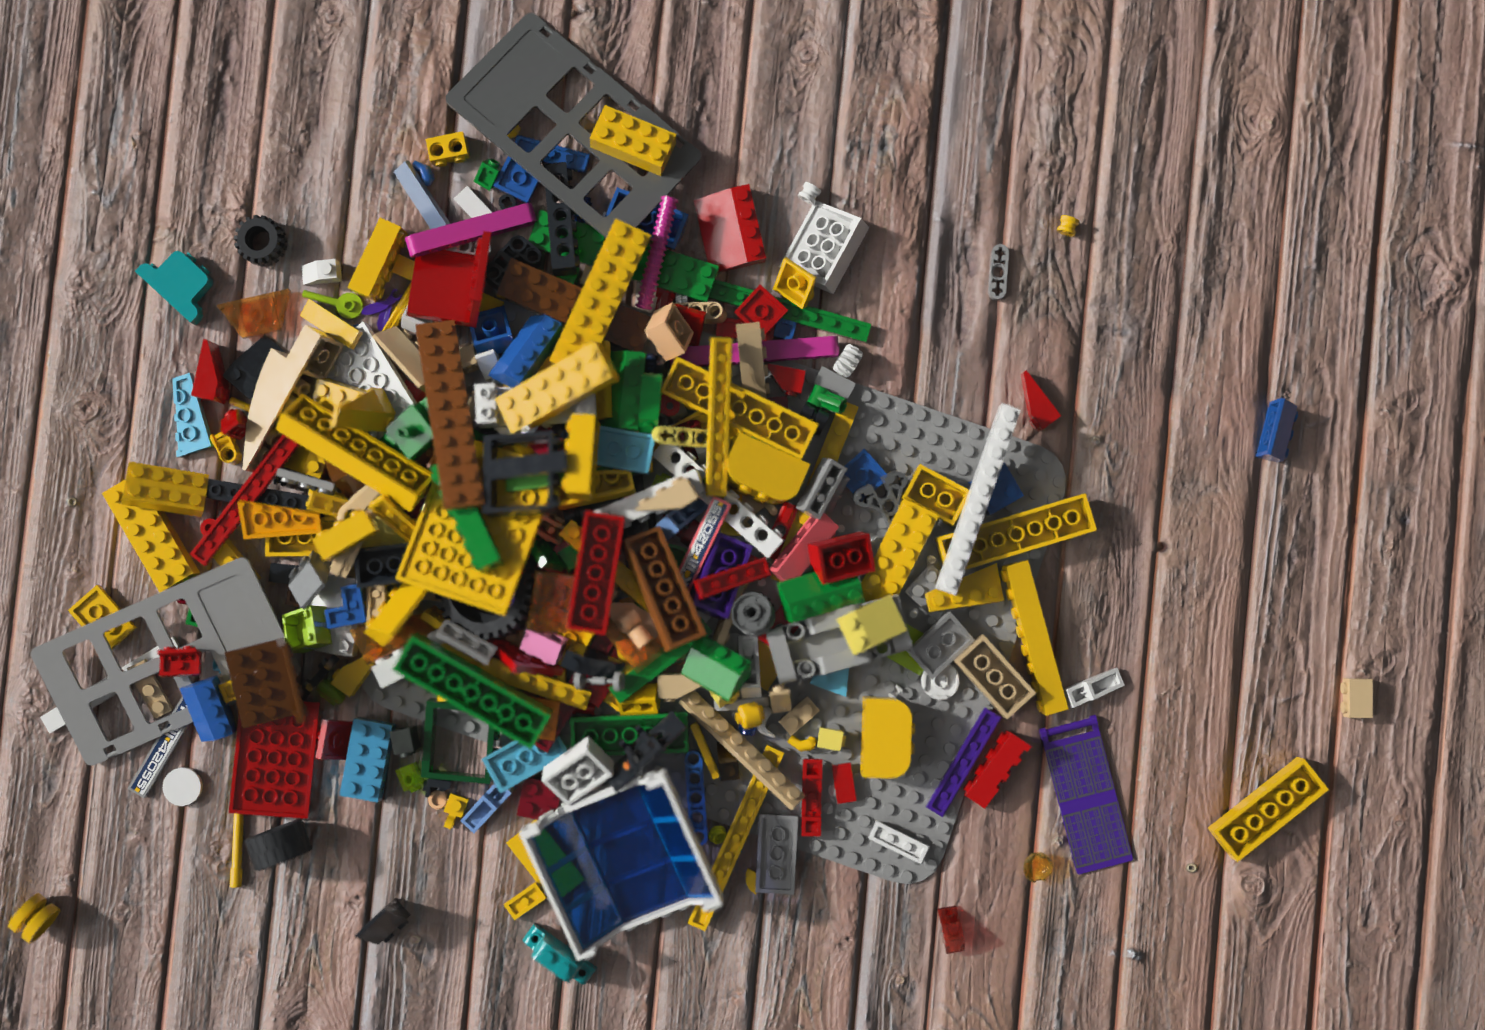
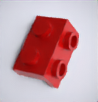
[157,646,202,677]

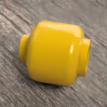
[735,701,765,729]

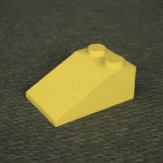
[837,595,907,655]

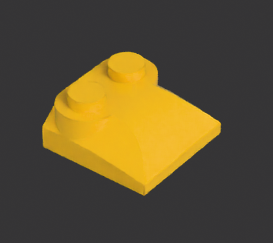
[773,257,817,309]

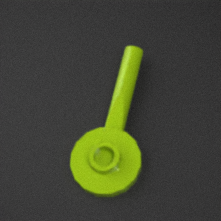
[302,290,363,319]

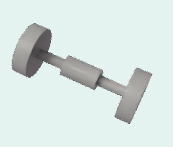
[574,672,625,692]

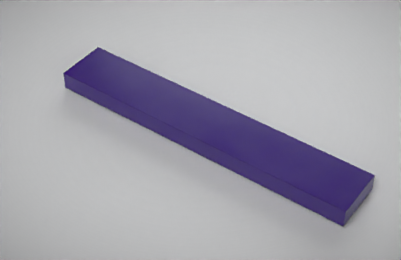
[925,707,1002,817]

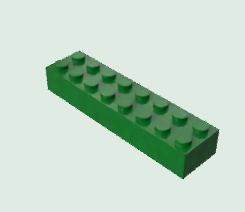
[392,631,554,749]

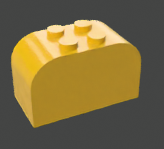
[727,432,810,505]
[860,696,915,778]

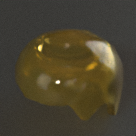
[1023,852,1054,883]

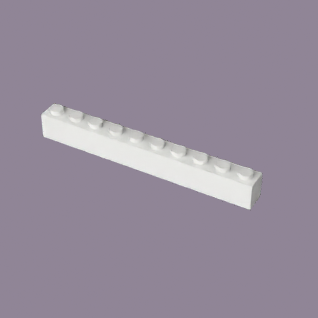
[935,403,1021,595]

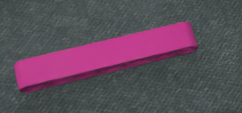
[405,203,537,258]

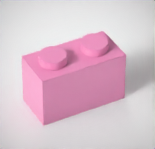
[520,623,569,665]

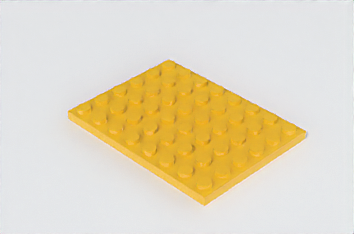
[395,440,548,616]

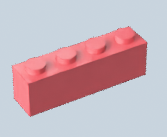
[769,512,839,581]

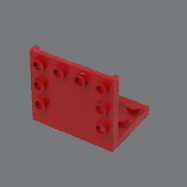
[406,231,491,328]

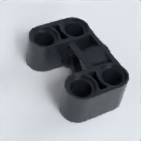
[485,235,542,291]

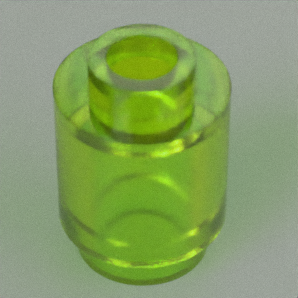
[316,678,346,706]

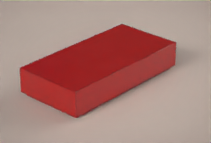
[831,762,857,804]

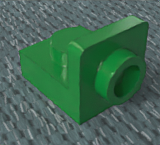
[473,159,503,191]

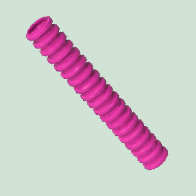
[635,196,678,310]

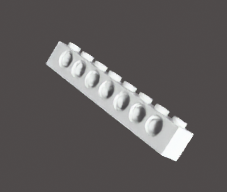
[653,444,784,559]

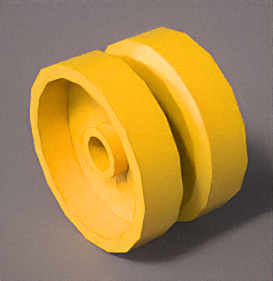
[8,893,60,944]

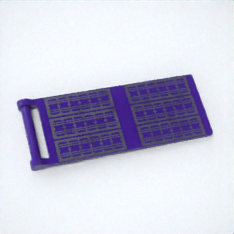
[1039,715,1133,874]

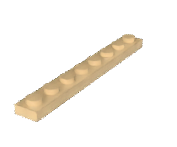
[679,690,806,811]

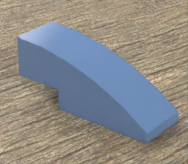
[460,783,517,834]

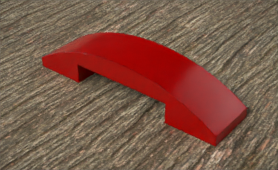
[801,759,823,837]

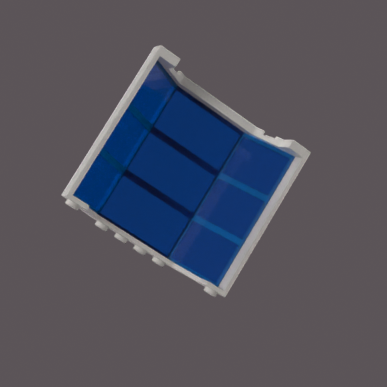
[519,769,724,961]

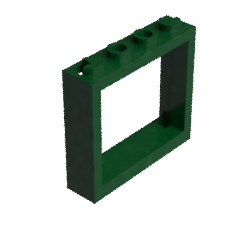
[421,698,500,784]

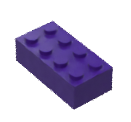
[690,532,753,620]

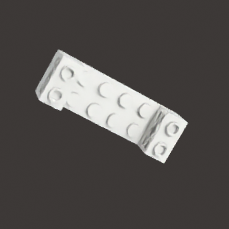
[475,383,597,428]

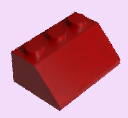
[807,532,875,584]

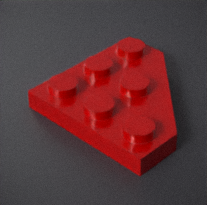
[486,638,564,677]

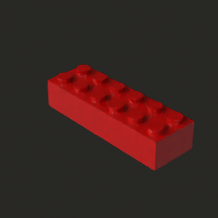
[566,511,625,635]

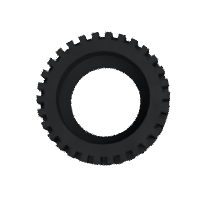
[435,552,544,639]

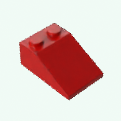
[191,339,230,404]

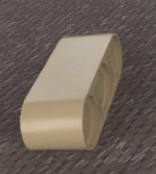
[675,302,727,324]

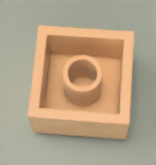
[645,302,694,361]

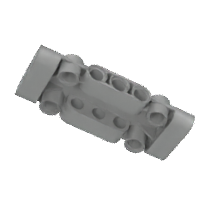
[766,594,913,685]

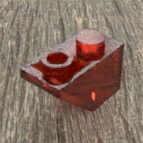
[937,905,965,954]

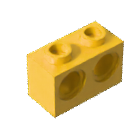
[426,131,470,167]

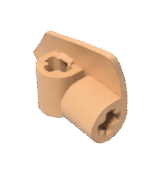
[609,603,659,649]

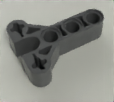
[852,471,907,528]

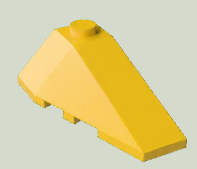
[331,388,396,432]

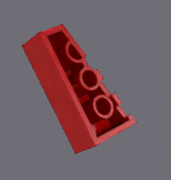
[963,730,1031,809]

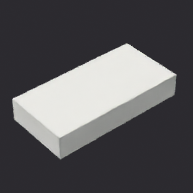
[453,186,492,218]

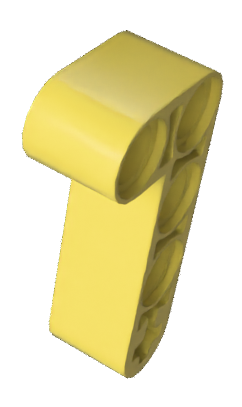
[652,426,730,461]

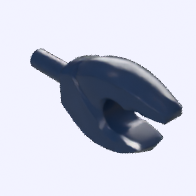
[645,353,657,374]

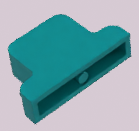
[135,251,213,325]
[523,922,597,985]

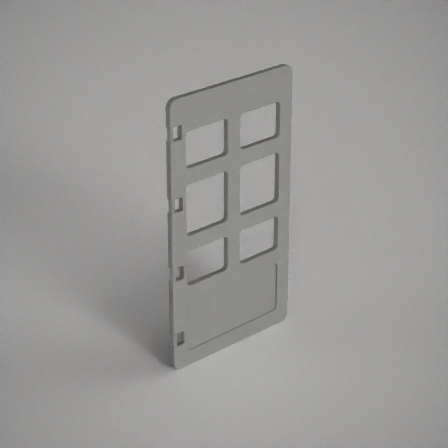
[31,557,301,766]

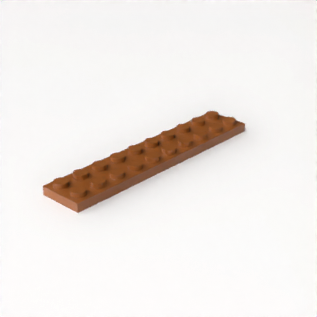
[415,320,484,511]

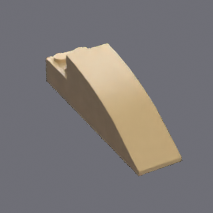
[243,325,344,472]

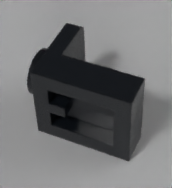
[423,778,453,798]

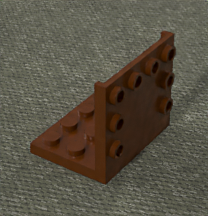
[224,638,308,728]

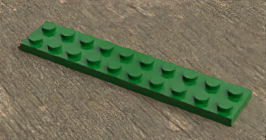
[529,210,719,302]

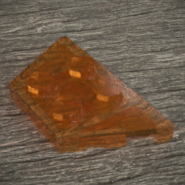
[217,289,291,339]

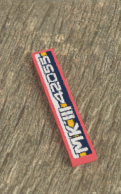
[679,496,732,594]

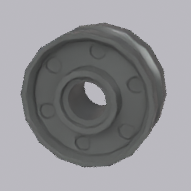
[732,592,775,637]

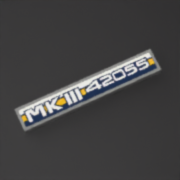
[127,696,190,798]

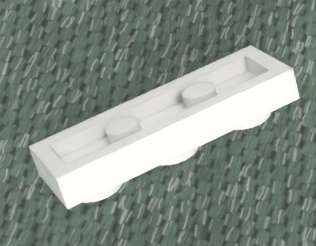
[868,820,929,864]

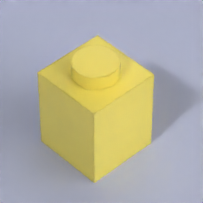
[816,726,846,751]

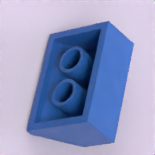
[1256,398,1298,463]
[180,675,238,742]

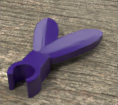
[361,289,403,331]

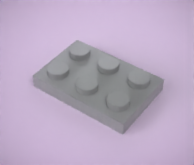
[276,468,342,495]
[904,563,969,622]
[906,611,975,679]

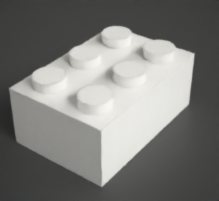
[542,736,614,806]

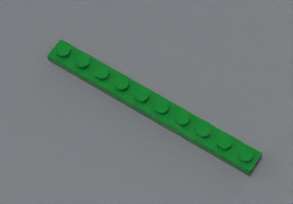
[709,280,871,343]

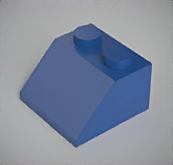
[470,306,514,354]

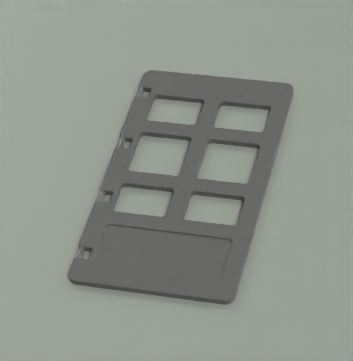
[446,13,701,238]

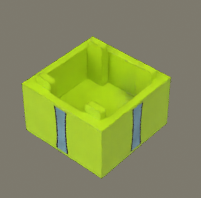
[281,605,332,653]

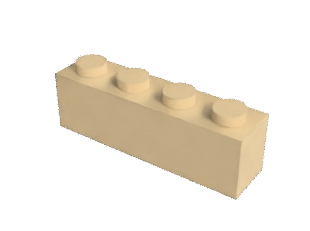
[736,322,770,399]

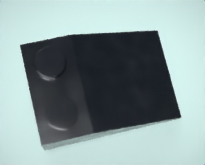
[222,335,288,401]
[354,898,411,945]

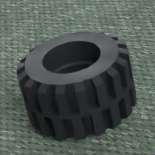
[234,215,288,267]

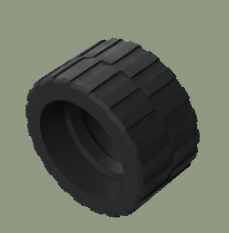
[245,819,312,871]

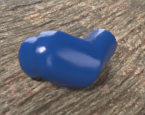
[412,160,434,186]

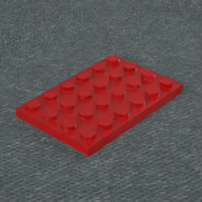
[228,701,320,819]

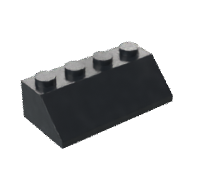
[355,543,409,588]

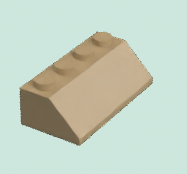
[372,326,425,392]

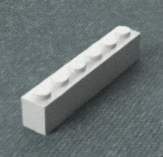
[593,469,706,529]

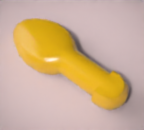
[229,397,250,413]

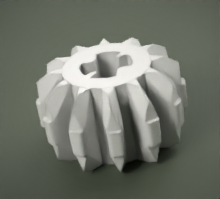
[833,344,863,378]

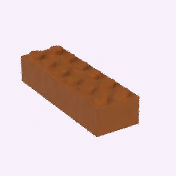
[621,526,706,652]

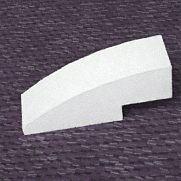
[1063,668,1125,708]

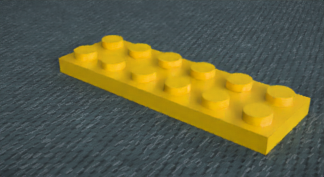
[861,497,939,604]

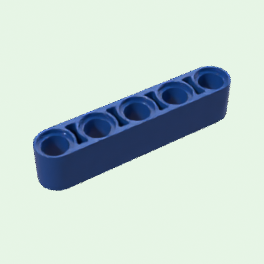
[685,749,708,846]

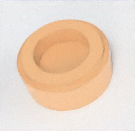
[428,790,448,810]

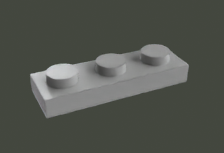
[435,619,497,665]

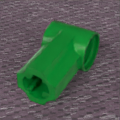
[807,384,847,415]

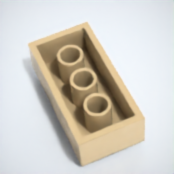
[953,634,1036,719]

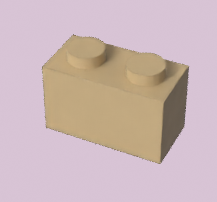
[1340,678,1373,718]

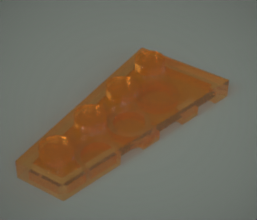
[349,613,438,665]

